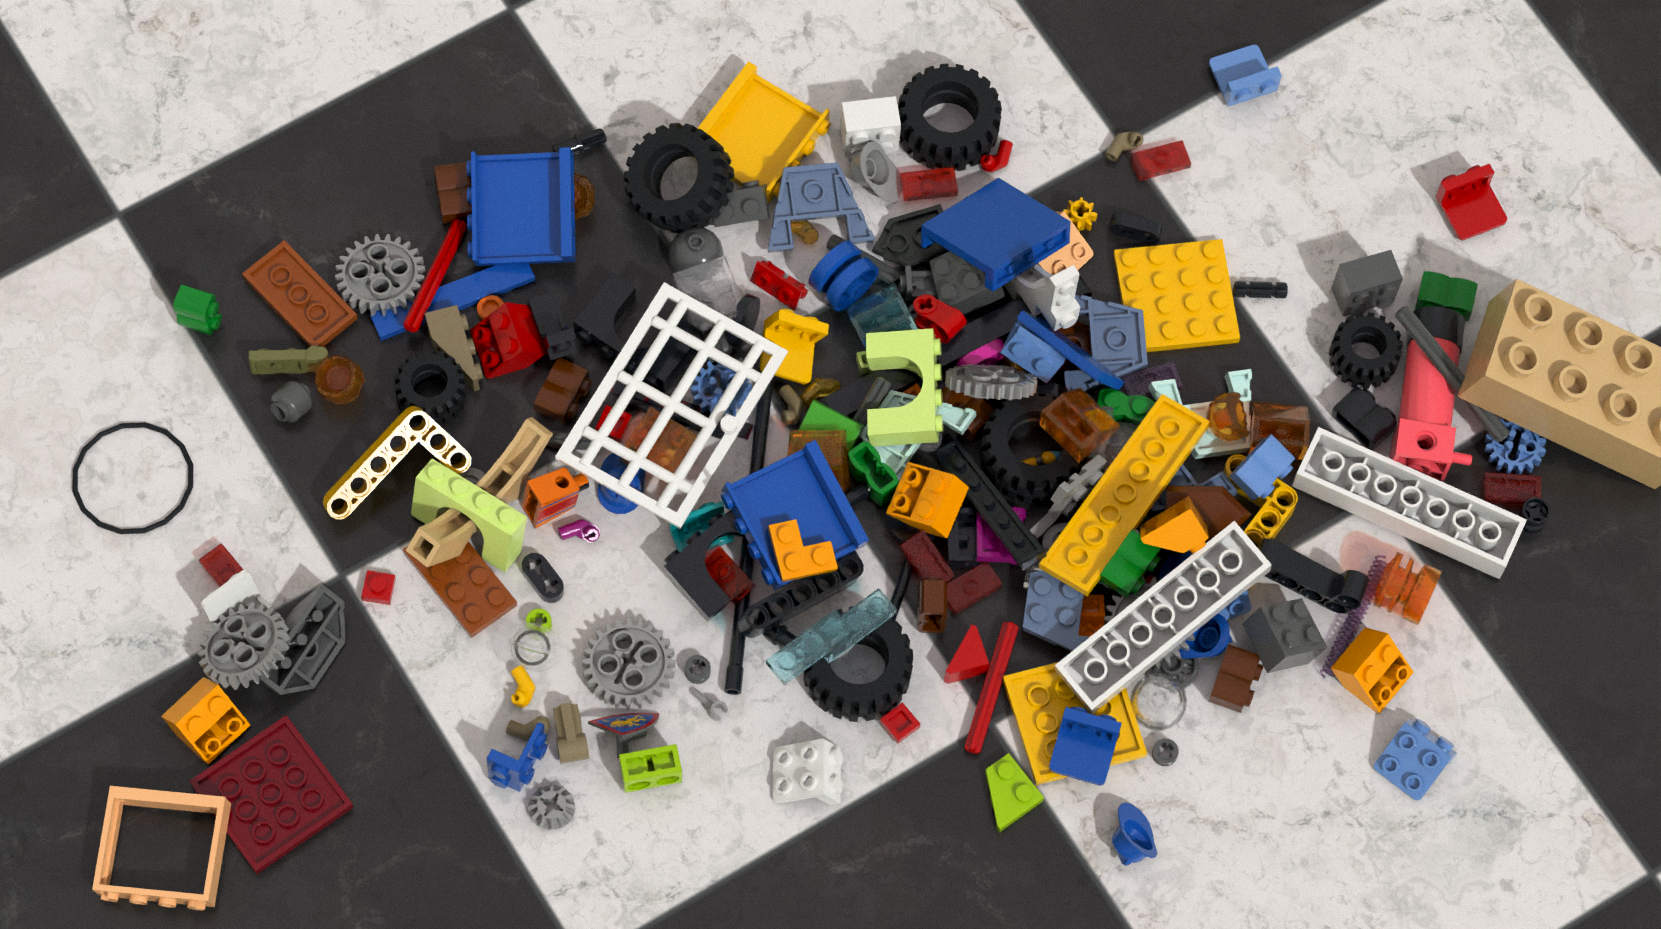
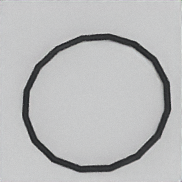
[72,422,193,534]

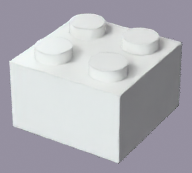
[840,96,901,157]

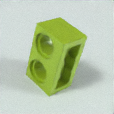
[619,744,682,793]

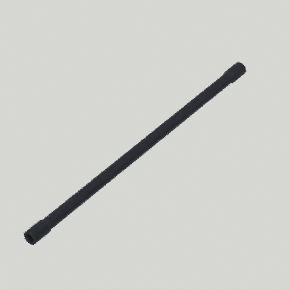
[724,370,774,695]

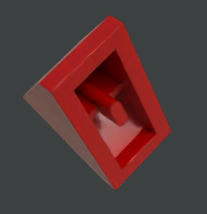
[944,624,989,684]

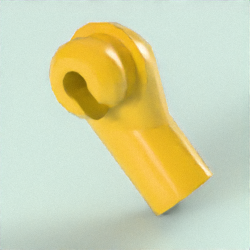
[511,665,536,708]

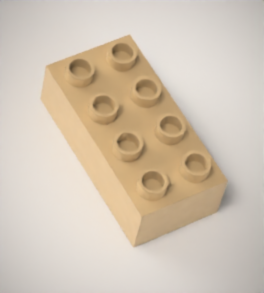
[1457,279,1661,489]

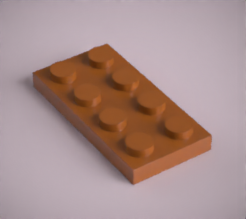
[242,240,358,347]
[403,542,517,638]

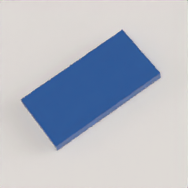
[1017,310,1125,390]

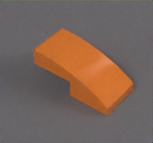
[1079,595,1105,637]

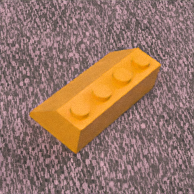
[1140,496,1209,553]

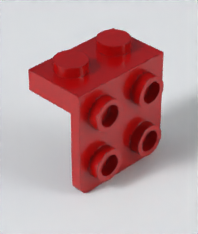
[1435,163,1507,240]

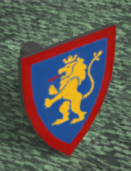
[588,713,660,758]

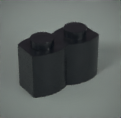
[1331,386,1397,451]

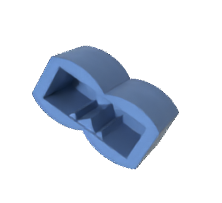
[1229,434,1295,500]

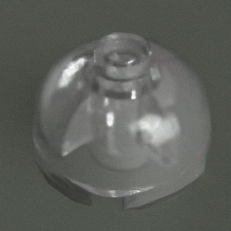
[1130,673,1187,732]

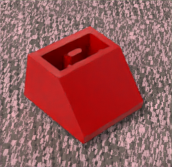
[470,302,546,379]

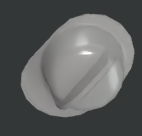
[849,141,902,202]

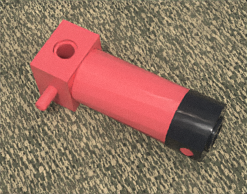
[1389,306,1472,482]

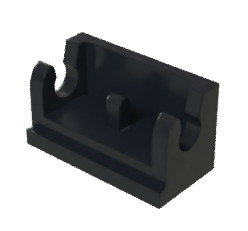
[945,508,979,570]

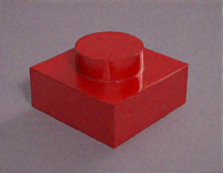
[595,405,632,443]
[361,570,396,605]
[879,702,921,744]

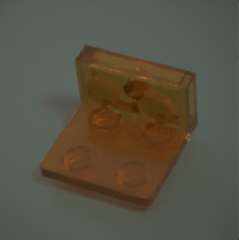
[619,406,697,473]

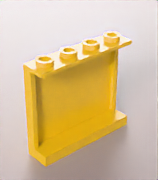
[693,61,831,203]

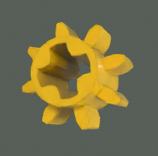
[1063,197,1097,232]

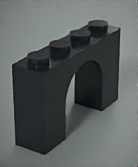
[573,273,703,393]
[663,510,747,622]

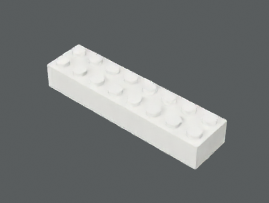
[1292,427,1527,579]
[1055,521,1272,714]

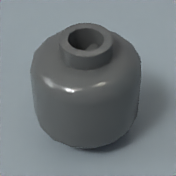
[270,381,312,423]

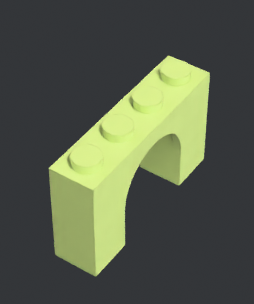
[866,328,943,447]
[411,459,527,573]

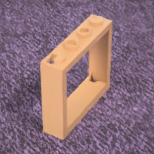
[92,786,231,911]

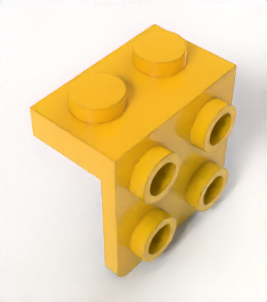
[760,309,829,385]

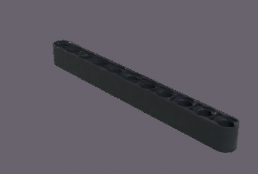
[819,274,1092,419]

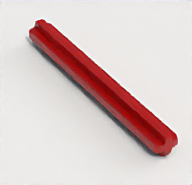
[403,219,467,333]
[964,622,1019,754]

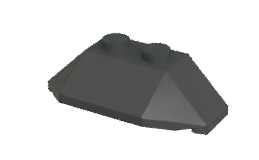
[259,584,345,695]

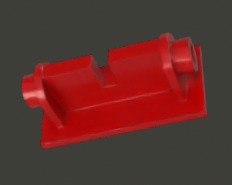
[750,260,808,311]

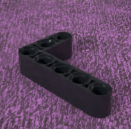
[738,551,864,638]

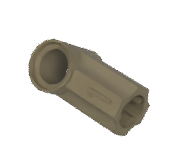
[553,703,589,764]

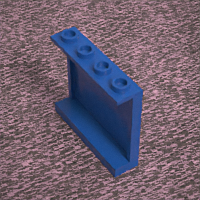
[467,147,576,266]
[921,178,1071,292]
[721,440,869,591]

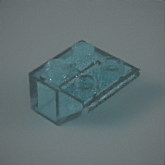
[845,283,918,349]

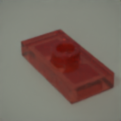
[1130,140,1191,181]
[900,167,958,201]
[1483,472,1541,505]
[898,529,955,582]
[199,543,244,587]
[705,546,756,605]
[947,562,1002,614]

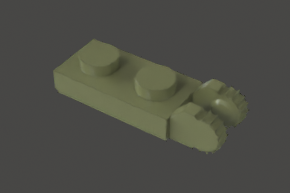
[249,346,330,375]

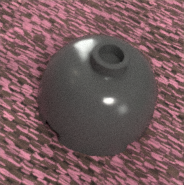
[669,226,724,283]

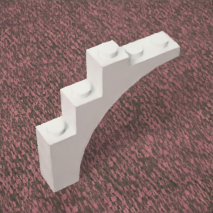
[1004,264,1080,331]

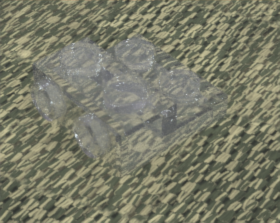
[672,256,741,331]

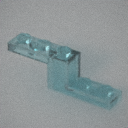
[766,588,897,685]

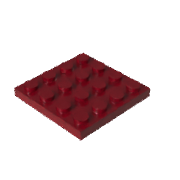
[189,715,354,875]

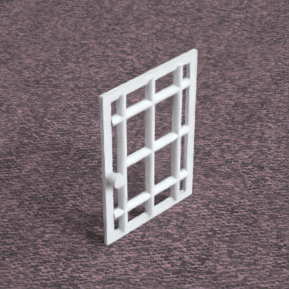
[555,282,788,529]

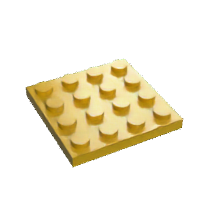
[1113,239,1240,352]
[1003,662,1147,785]

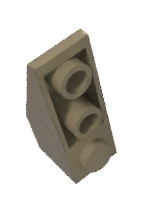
[425,305,483,391]

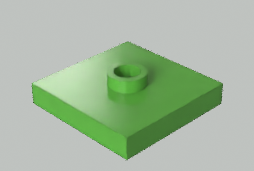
[789,400,864,476]

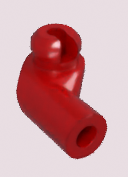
[980,140,1013,173]

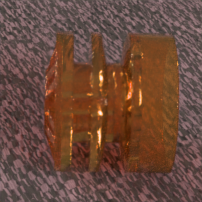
[1373,552,1442,625]

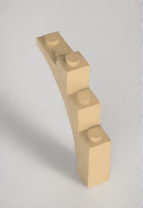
[406,417,553,567]

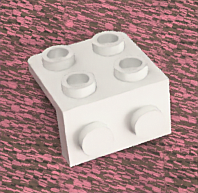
[201,569,277,624]
[773,738,843,805]

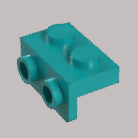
[669,502,734,552]

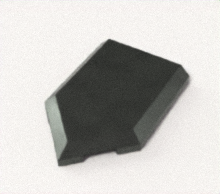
[872,204,949,267]

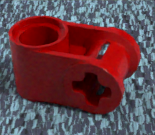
[913,294,967,343]

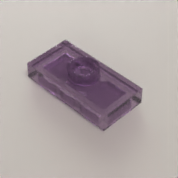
[1121,362,1183,399]

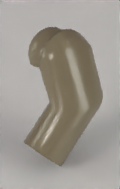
[1105,131,1144,161]
[779,385,803,425]
[506,716,550,742]

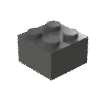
[1331,250,1403,316]
[929,251,1005,315]
[1242,598,1327,673]

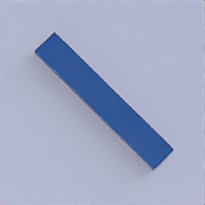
[370,264,535,341]

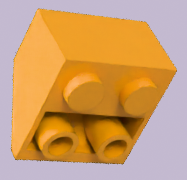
[886,462,969,538]
[1331,627,1414,713]
[161,677,250,765]

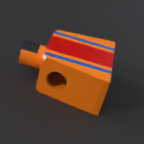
[521,467,589,528]

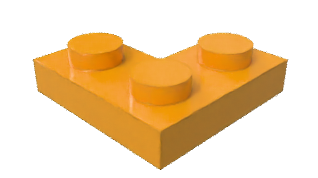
[767,519,838,582]

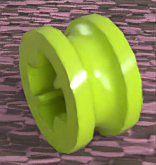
[526,608,552,638]

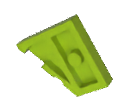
[985,753,1044,833]

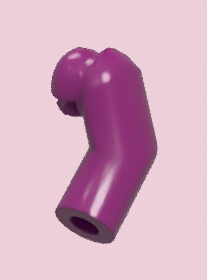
[557,519,600,543]

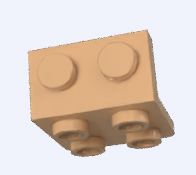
[1037,211,1093,275]

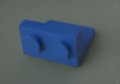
[1049,707,1122,786]
[486,722,548,792]

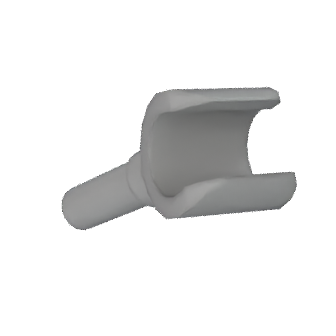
[692,689,728,721]

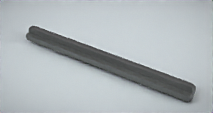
[1395,306,1510,442]

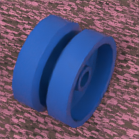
[808,240,879,312]

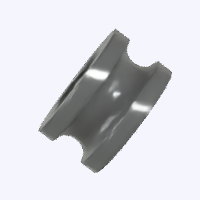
[685,655,711,684]
[1152,738,1179,766]

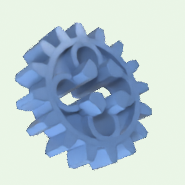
[691,361,752,419]
[1484,418,1546,476]

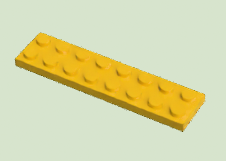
[1039,394,1210,597]

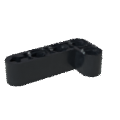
[1257,538,1370,614]

